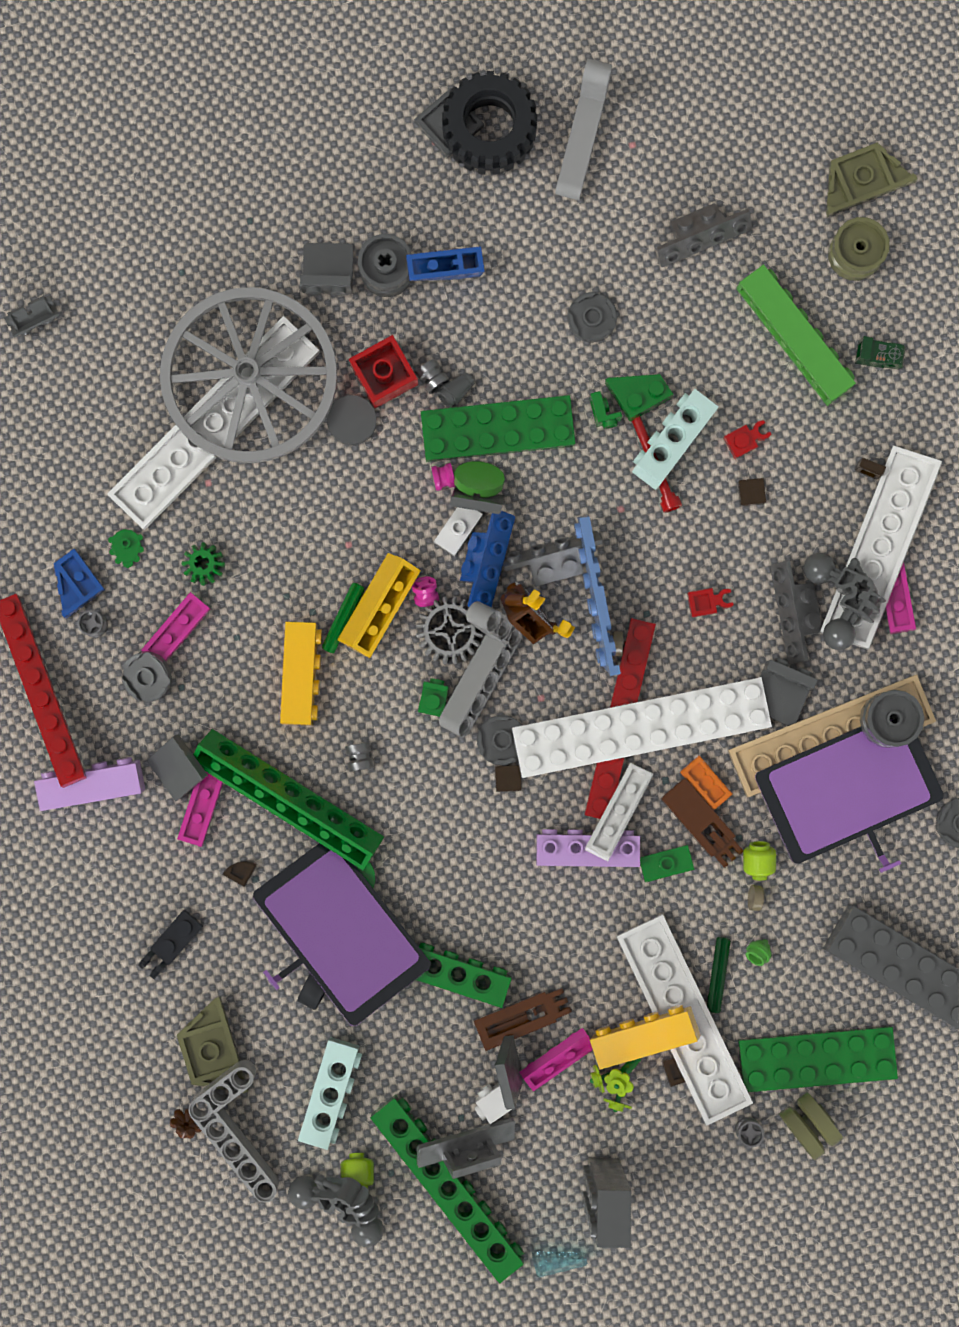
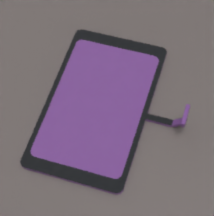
[755,715,944,873]
[253,843,431,1026]

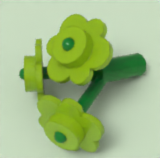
[590,1058,641,1112]

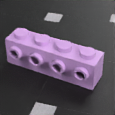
[34,757,145,811]
[536,829,640,867]

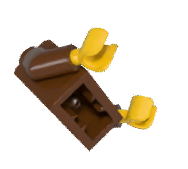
[500,582,575,644]

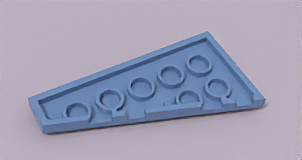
[574,515,621,676]

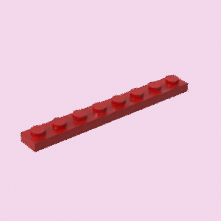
[0,593,87,788]
[584,618,656,819]

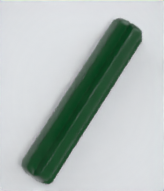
[707,937,731,1013]

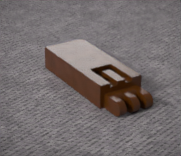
[660,778,743,868]
[473,987,572,1051]

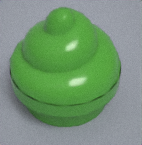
[746,939,772,966]

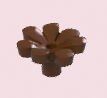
[170,1109,202,1139]

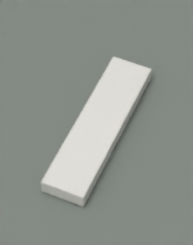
[585,763,653,861]

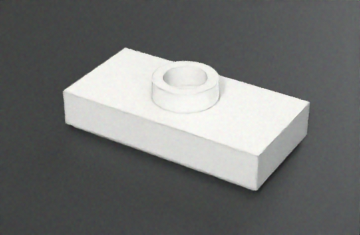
[434,507,483,557]

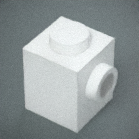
[474,1083,512,1124]

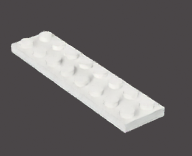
[820,445,942,650]
[616,914,753,1126]

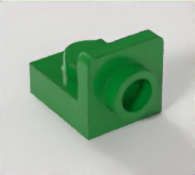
[589,391,622,429]
[418,678,449,717]

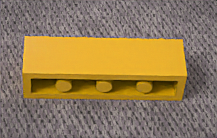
[338,553,421,658]
[280,622,322,726]
[590,1005,701,1070]

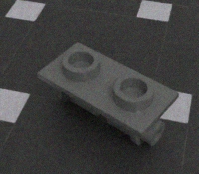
[4,295,59,338]

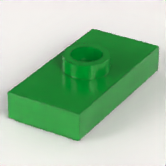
[640,845,695,883]

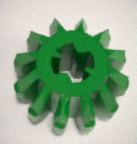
[181,542,226,586]

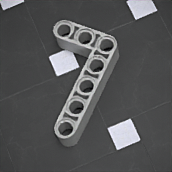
[555,58,612,200]
[439,601,523,737]
[189,1060,279,1203]

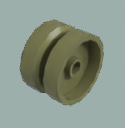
[828,217,890,281]
[779,1092,844,1161]

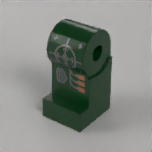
[855,336,906,369]

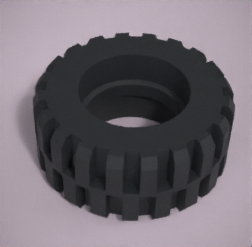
[442,71,537,175]

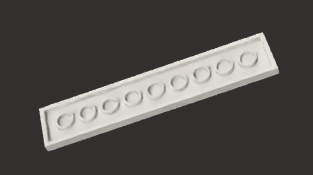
[107,316,320,530]
[512,677,772,778]

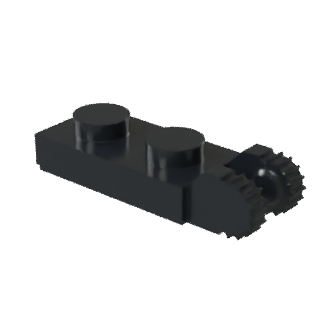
[138,909,203,979]

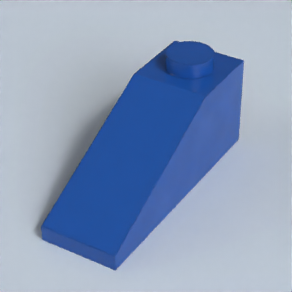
[406,246,485,281]

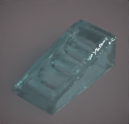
[532,1251,588,1278]

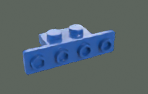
[460,511,515,607]

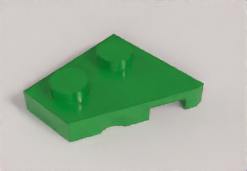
[605,374,673,422]

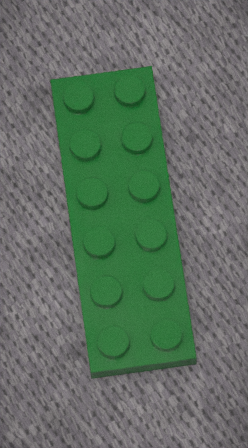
[421,395,576,462]
[738,1026,898,1092]

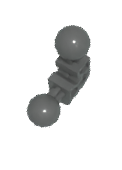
[804,552,886,650]
[288,1174,384,1247]

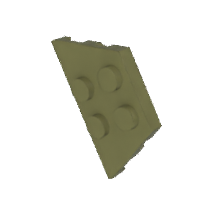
[826,142,918,217]
[177,996,249,1093]

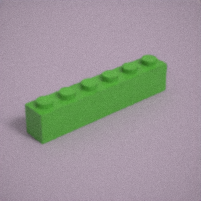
[736,264,856,406]

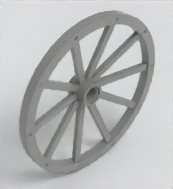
[160,287,337,463]

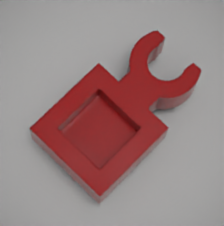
[723,420,771,459]
[687,588,734,618]

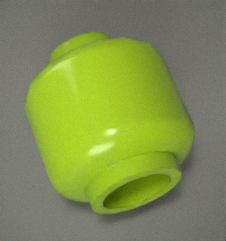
[743,841,776,881]
[340,1153,374,1189]

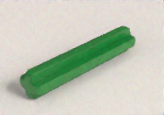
[322,582,365,654]

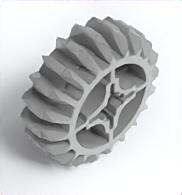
[416,597,484,665]

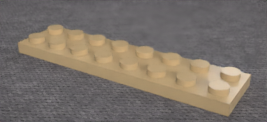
[727,674,936,798]

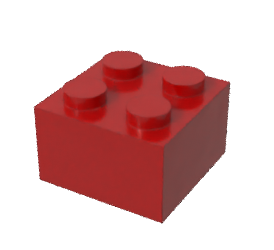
[349,335,418,409]

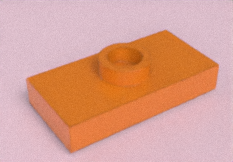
[680,756,732,810]

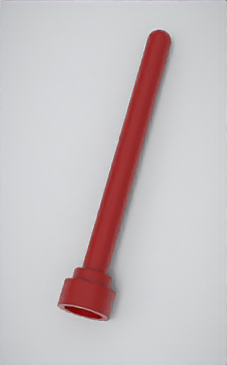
[632,416,682,513]

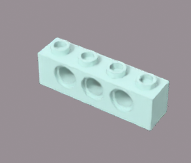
[632,389,719,490]
[298,1037,362,1150]

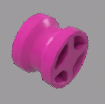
[431,462,456,491]
[412,576,439,607]

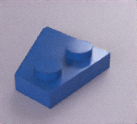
[54,549,105,619]

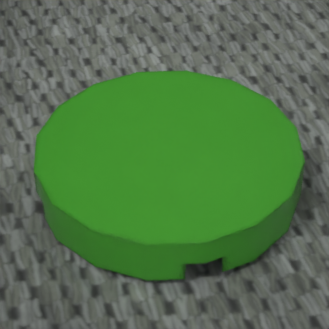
[454,461,505,498]

